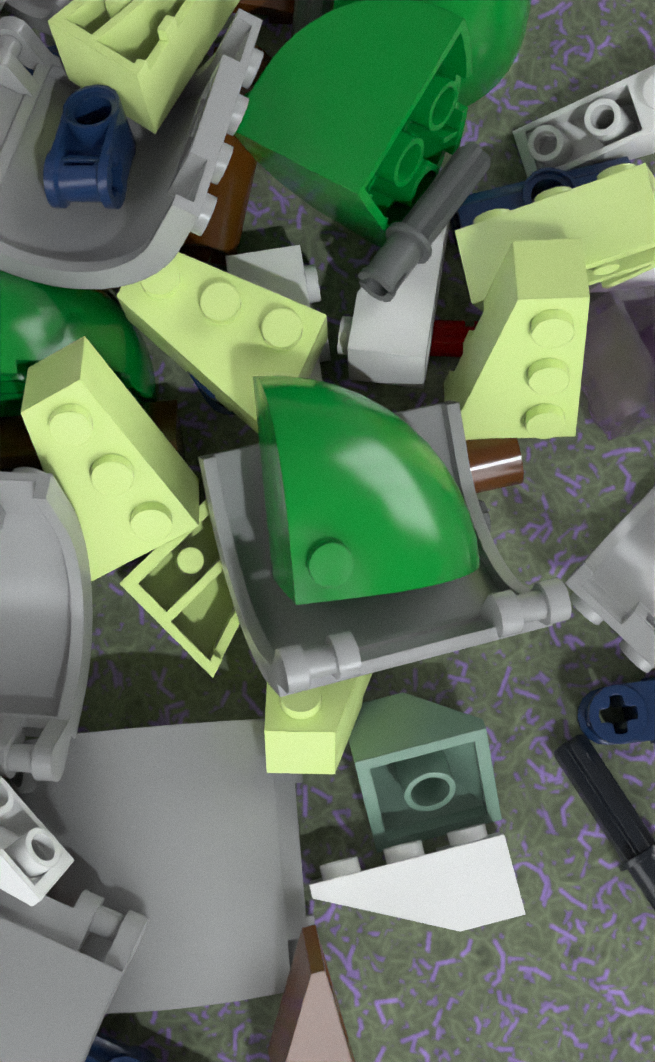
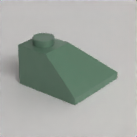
[348,692,502,853]

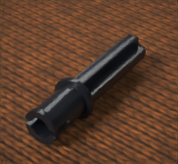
[554,734,655,911]

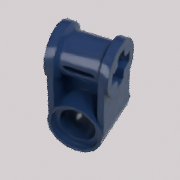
[43,84,136,210]
[577,677,655,745]

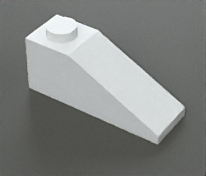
[337,221,450,389]

